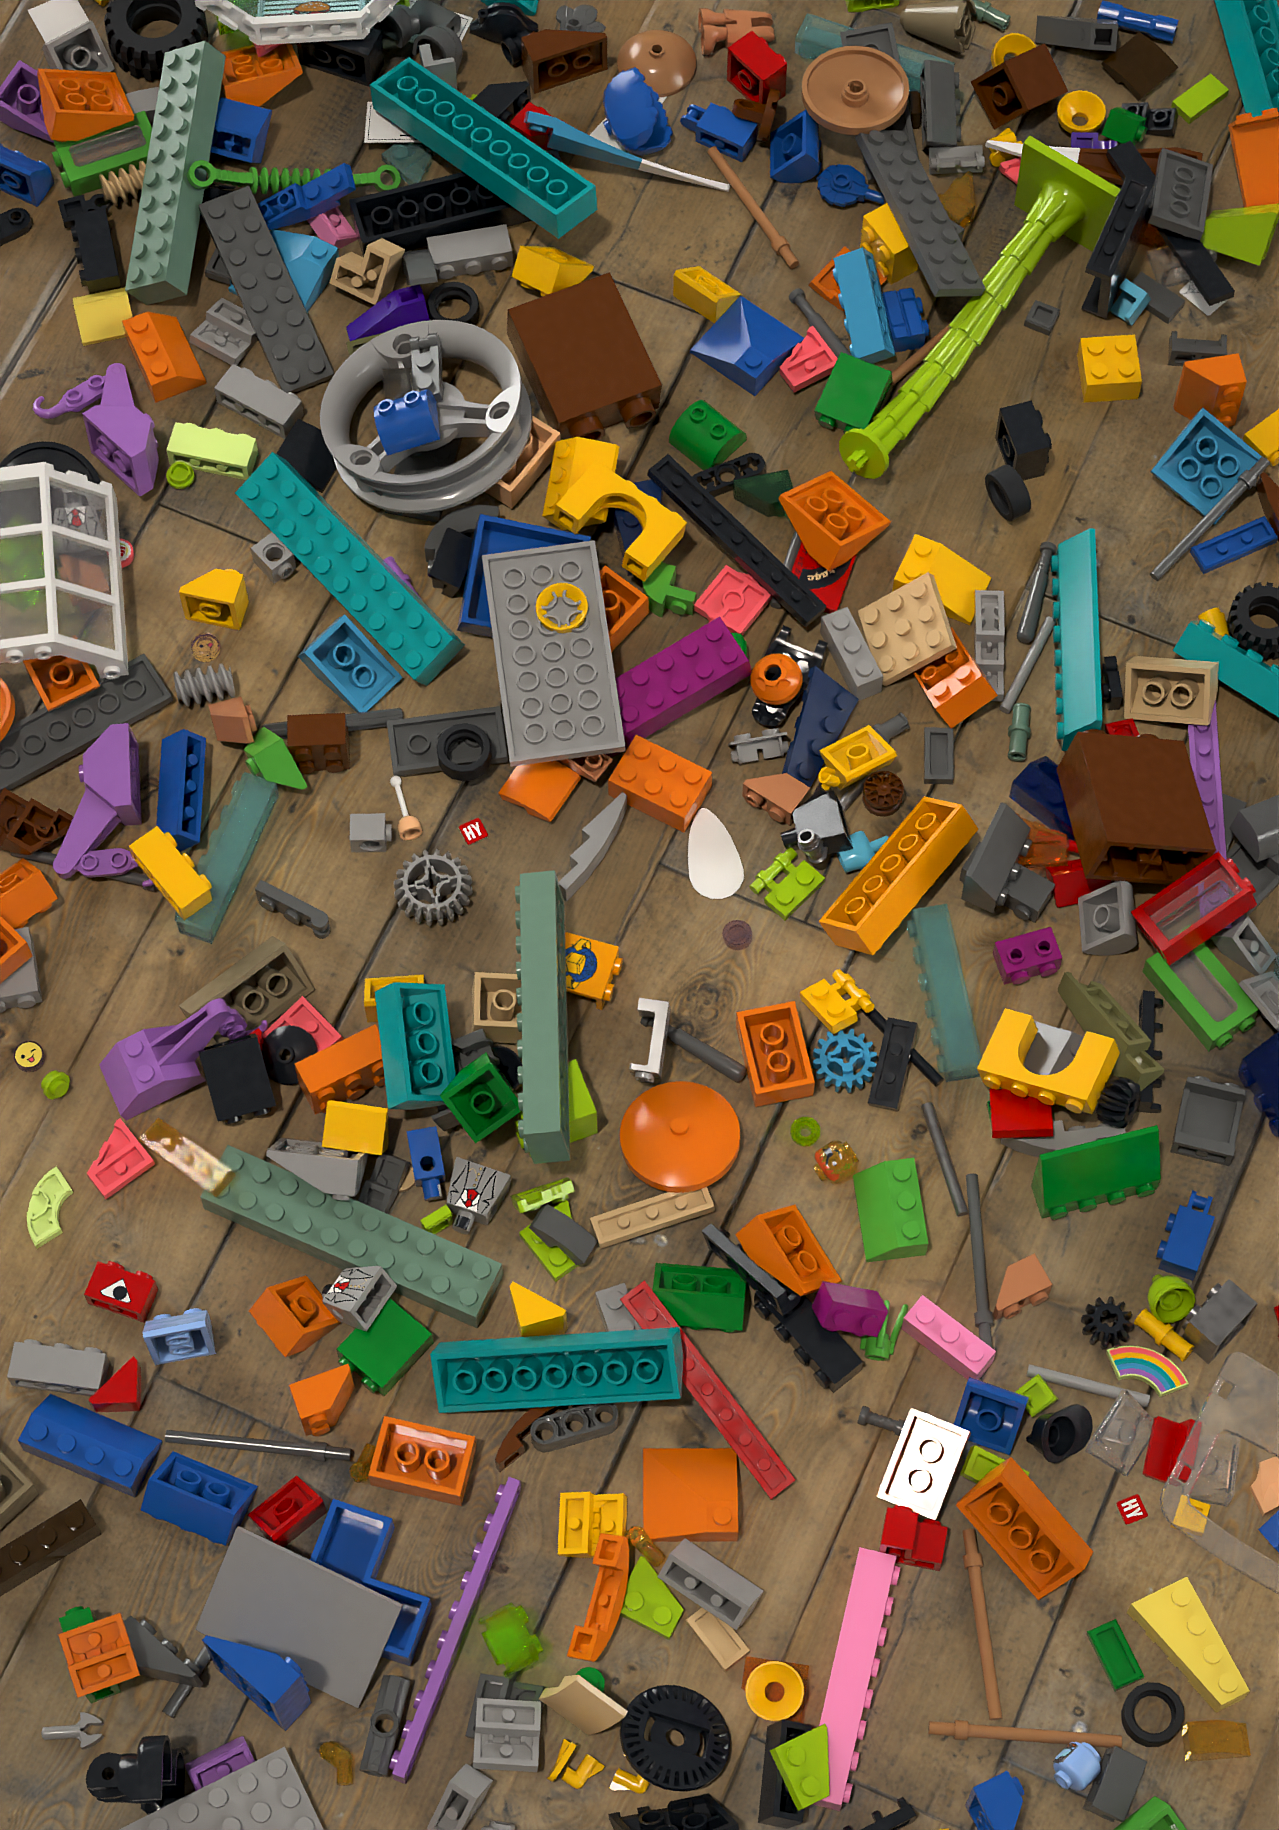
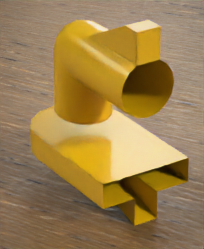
[989,128,1023,167]
[547,1739,605,1789]
[609,1754,650,1794]

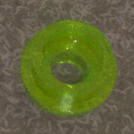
[790,1117,820,1146]

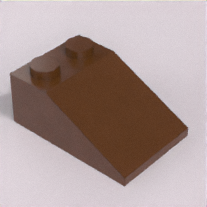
[521,29,608,94]

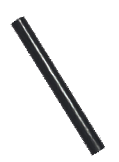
[860,1008,944,1087]

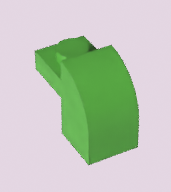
[643,562,696,617]

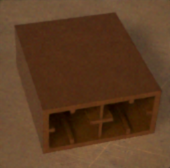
[507,272,662,441]
[1056,729,1216,884]

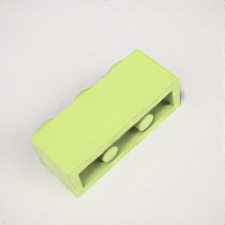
[166,422,258,480]

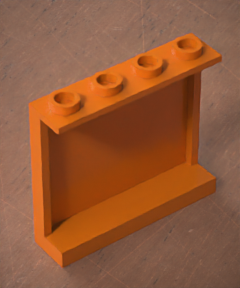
[1228,108,1279,207]

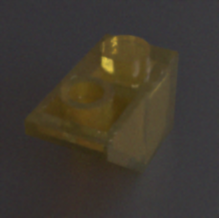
[938,171,975,229]

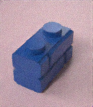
[882,288,929,353]

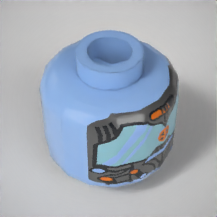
[1053,1742,1101,1791]

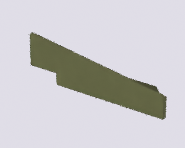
[1058,972,1165,1091]

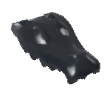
[752,625,828,727]

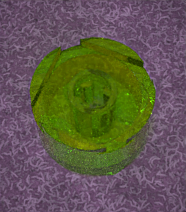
[477,1602,543,1678]

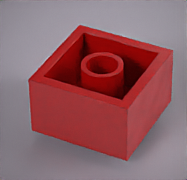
[727,31,787,104]

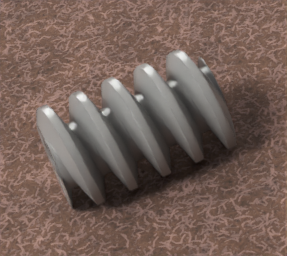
[173,663,235,707]

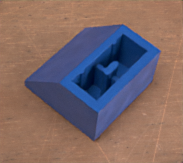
[210,97,272,163]

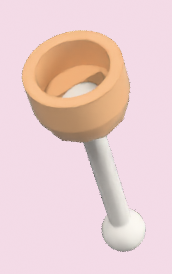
[390,776,423,840]

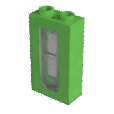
[52,111,152,197]
[1142,942,1259,1052]

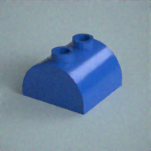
[770,109,821,183]
[374,389,440,456]
[954,1377,1029,1455]

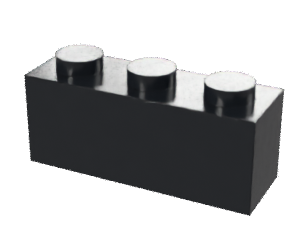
[70,208,121,295]
[758,1719,812,1829]

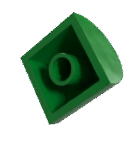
[669,400,747,470]

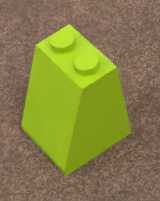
[1200,203,1279,266]
[515,1059,598,1157]

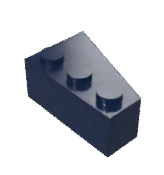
[610,479,663,576]

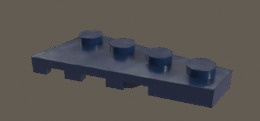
[782,666,859,787]

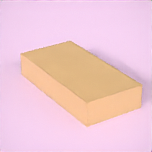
[686,1608,750,1672]

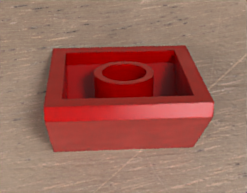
[248,1475,327,1547]

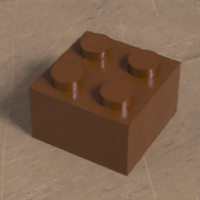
[287,713,350,774]

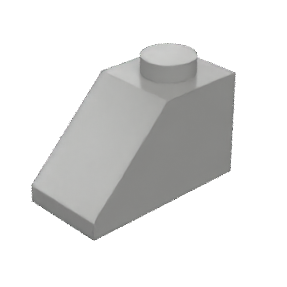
[1210,915,1277,976]
[427,1763,493,1830]

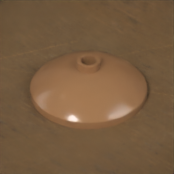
[617,30,696,97]

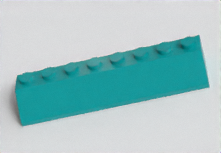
[1214,0,1279,117]
[1051,528,1102,751]
[430,1327,683,1413]

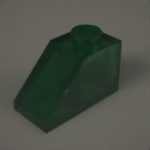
[733,469,793,517]

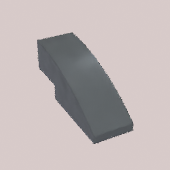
[402,249,438,286]

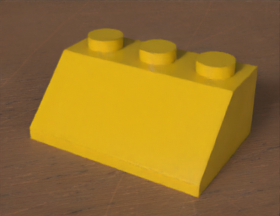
[542,437,620,531]

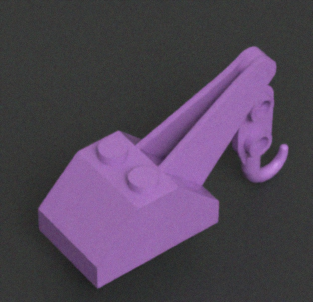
[33,363,159,497]
[53,723,153,887]
[99,998,268,1121]

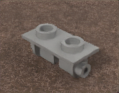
[929,145,985,174]
[728,728,789,764]

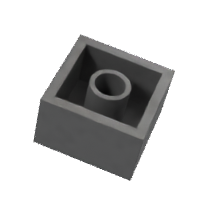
[1182,1279,1258,1364]

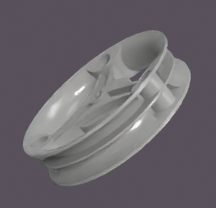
[320,320,532,513]

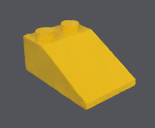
[892,534,991,625]

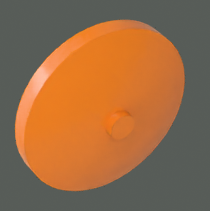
[620,1081,740,1193]

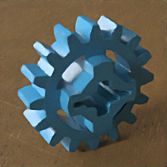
[812,1028,877,1093]

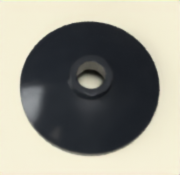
[261,1025,318,1085]

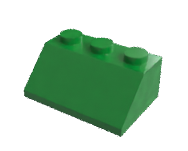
[652,1263,746,1332]

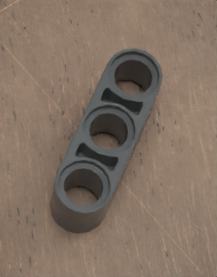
[530,1403,618,1453]

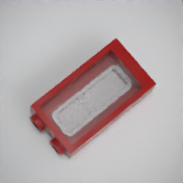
[1131,851,1257,966]

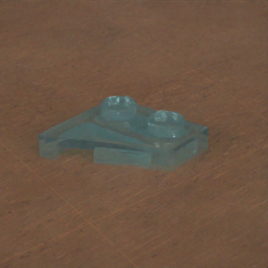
[381,142,436,185]

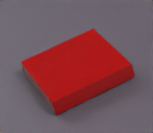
[989,1089,1053,1138]

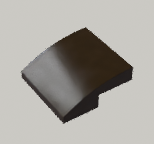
[1101,32,1179,101]

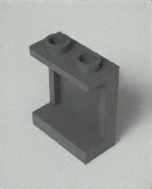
[1226,841,1279,916]
[1170,1076,1247,1166]

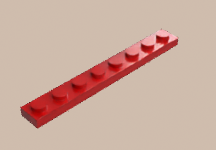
[620,1280,795,1500]

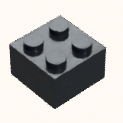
[995,400,1052,481]

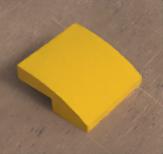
[558,1491,627,1558]

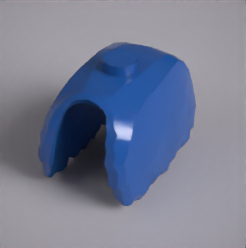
[603,67,673,156]

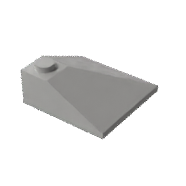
[266,1138,369,1200]

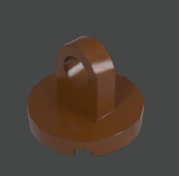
[732,88,781,143]

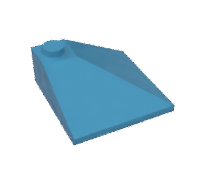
[228,229,339,312]
[1150,408,1262,525]

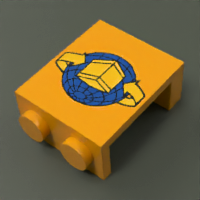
[565,932,623,1010]

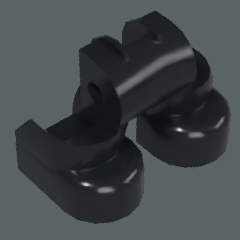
[86,1735,185,1815]

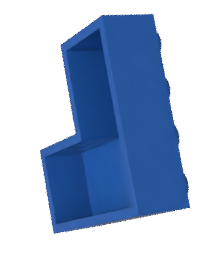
[457,514,591,638]
[310,1499,432,1666]

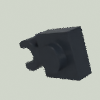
[58,194,108,229]
[1101,656,1123,711]

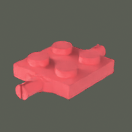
[694,565,772,635]

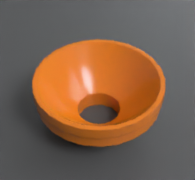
[750,653,803,705]

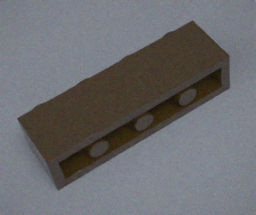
[0,1499,101,1597]

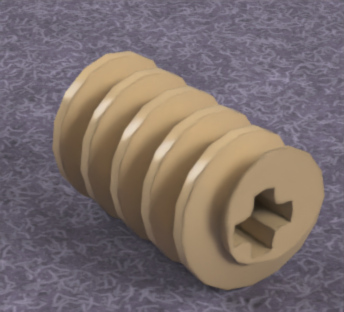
[99,161,146,206]

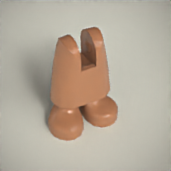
[698,8,775,55]

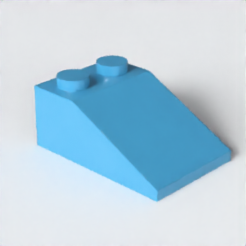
[298,614,403,713]

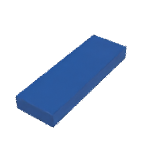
[1190,516,1278,574]

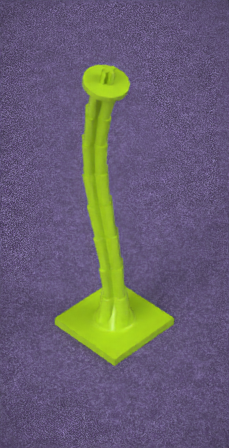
[839,135,1121,479]

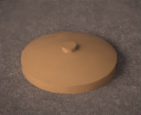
[801,46,909,135]

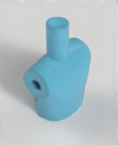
[836,831,889,873]

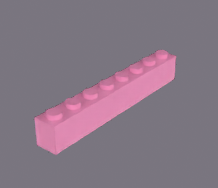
[813,1547,900,1811]

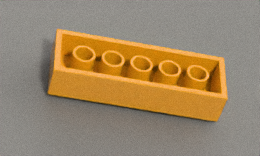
[818,796,978,955]

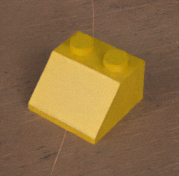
[511,246,594,296]
[179,569,249,630]

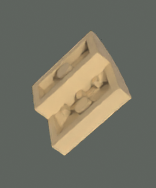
[539,1675,628,1735]

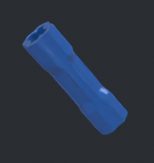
[1097,0,1179,43]

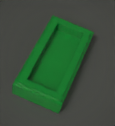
[1086,1619,1144,1692]

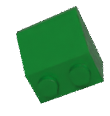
[440,1052,521,1144]

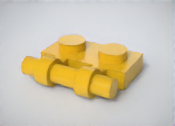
[800,969,874,1034]

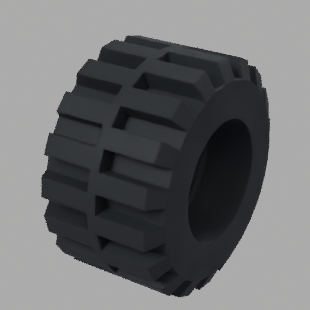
[1227,582,1279,661]

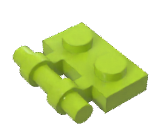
[749,847,825,921]

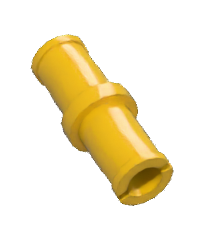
[1134,1308,1195,1362]

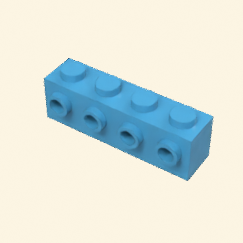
[833,247,896,364]

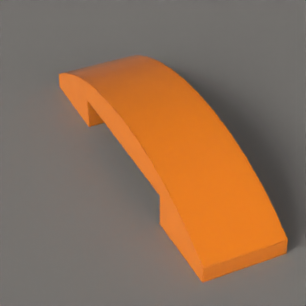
[567,1533,629,1662]

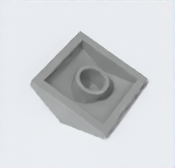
[1239,971,1279,1031]

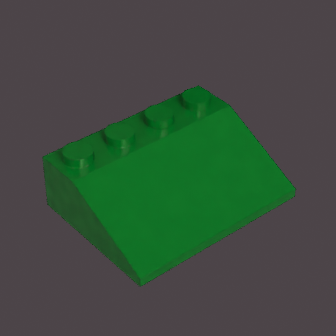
[1031,1125,1161,1219]

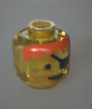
[812,1140,859,1184]

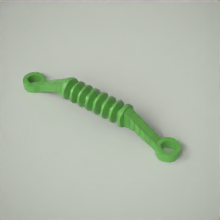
[187,160,401,195]

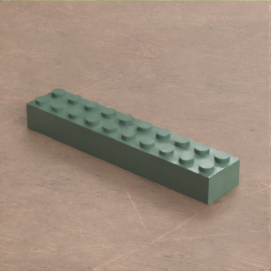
[125,41,226,305]
[515,870,570,1164]
[200,1145,503,1328]

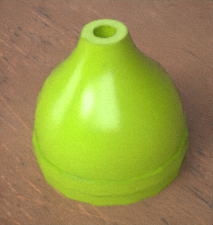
[1147,1274,1195,1323]

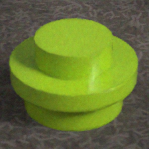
[166,462,194,489]
[41,1070,70,1099]

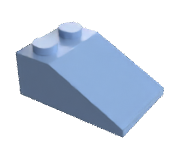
[143,1308,216,1365]

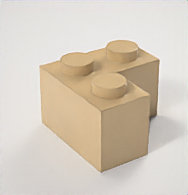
[329,238,405,305]

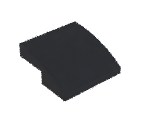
[276,419,337,493]

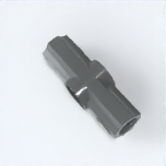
[359,1675,410,1777]

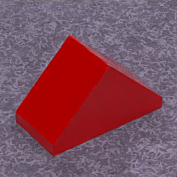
[88,1356,141,1412]

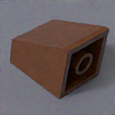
[971,43,1068,130]

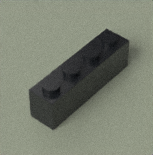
[754,1277,863,1393]

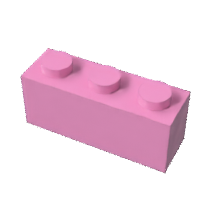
[901,1295,996,1380]

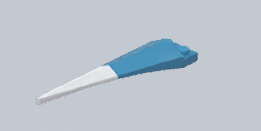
[523,111,730,192]

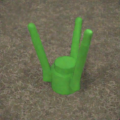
[860,1300,908,1361]

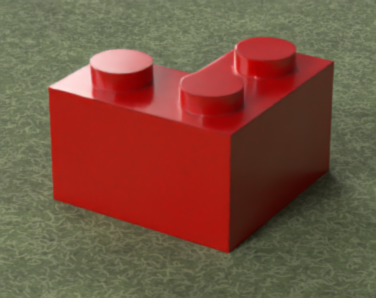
[879,1505,948,1571]

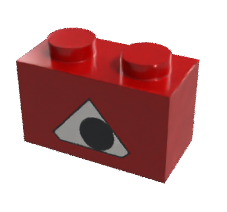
[84,1261,158,1323]

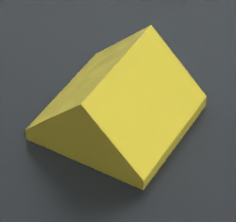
[73,287,133,346]

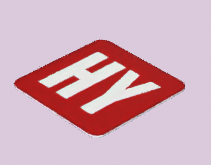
[459,818,488,845]
[1116,1494,1148,1525]

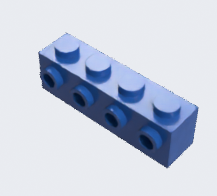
[156,729,206,852]

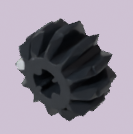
[1096,1076,1141,1129]
[1081,1296,1134,1350]

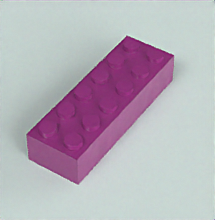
[606,616,752,758]

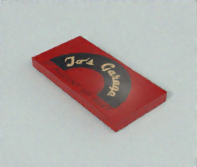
[791,543,858,614]

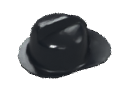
[1026,1404,1093,1464]

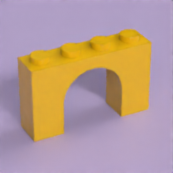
[553,460,687,582]
[977,1008,1120,1114]

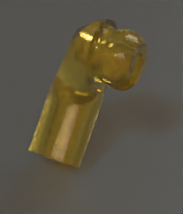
[349,1443,376,1483]
[624,1526,666,1567]
[319,1741,353,1786]

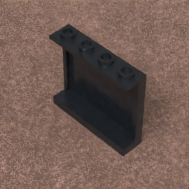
[1081,173,1154,319]

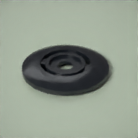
[620,1685,730,1792]

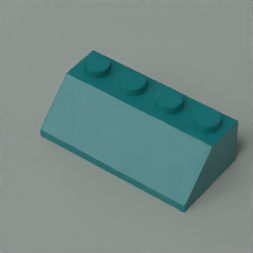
[375,982,456,1110]

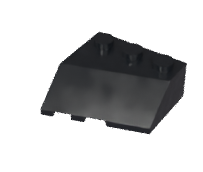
[608,1794,739,1830]

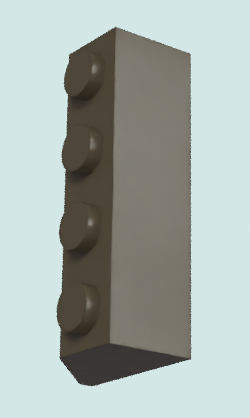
[179,936,315,1046]

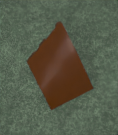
[0,788,74,855]

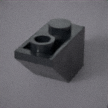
[472,81,531,126]

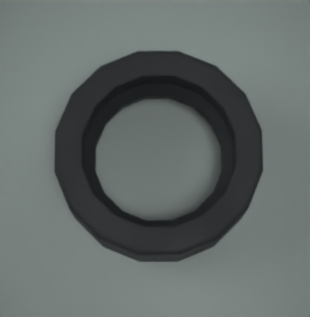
[427,281,480,325]
[985,465,1031,521]
[436,723,492,781]
[1121,1682,1184,1747]

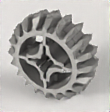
[394,849,473,927]

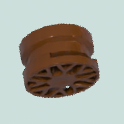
[862,771,904,817]

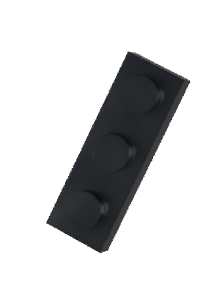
[868,1017,918,1111]

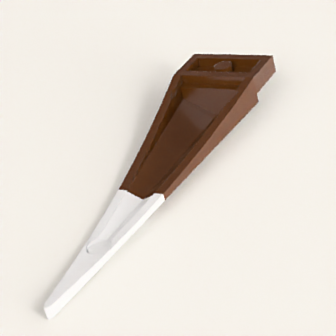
[985,140,1203,185]

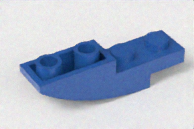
[257,163,356,230]

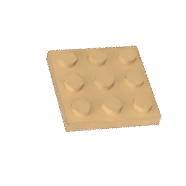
[858,572,957,686]

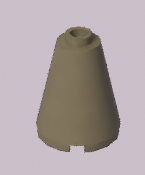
[900,0,976,53]

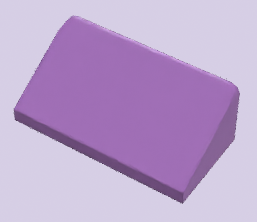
[185,1736,255,1791]

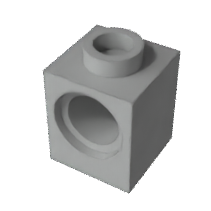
[251,532,296,584]
[349,813,392,852]

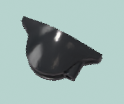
[469,2,538,44]

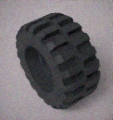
[104,0,208,81]

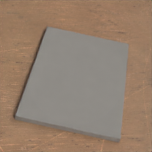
[195,1526,403,1708]

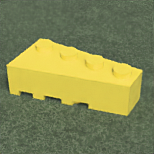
[1127,1577,1250,1713]

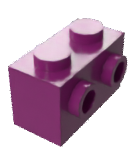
[992,927,1062,985]
[812,1281,888,1337]

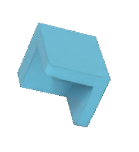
[1110,278,1151,326]

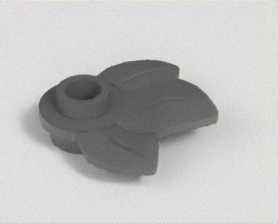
[556,5,606,33]

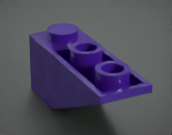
[346,284,429,341]

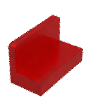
[1045,859,1111,907]
[1143,1416,1201,1487]

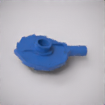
[816,164,885,207]

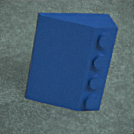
[202,1635,312,1731]

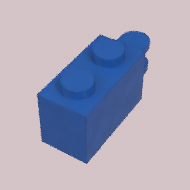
[680,103,758,163]
[1156,1190,1215,1281]

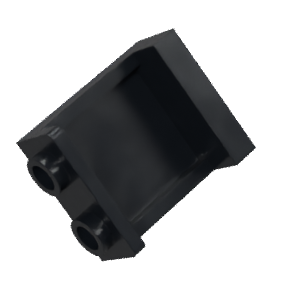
[198,1033,276,1124]

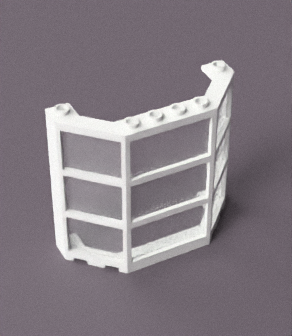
[0,462,129,679]

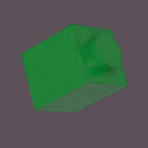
[1101,107,1147,145]

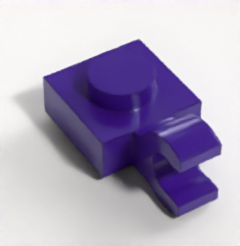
[1070,132,1117,149]

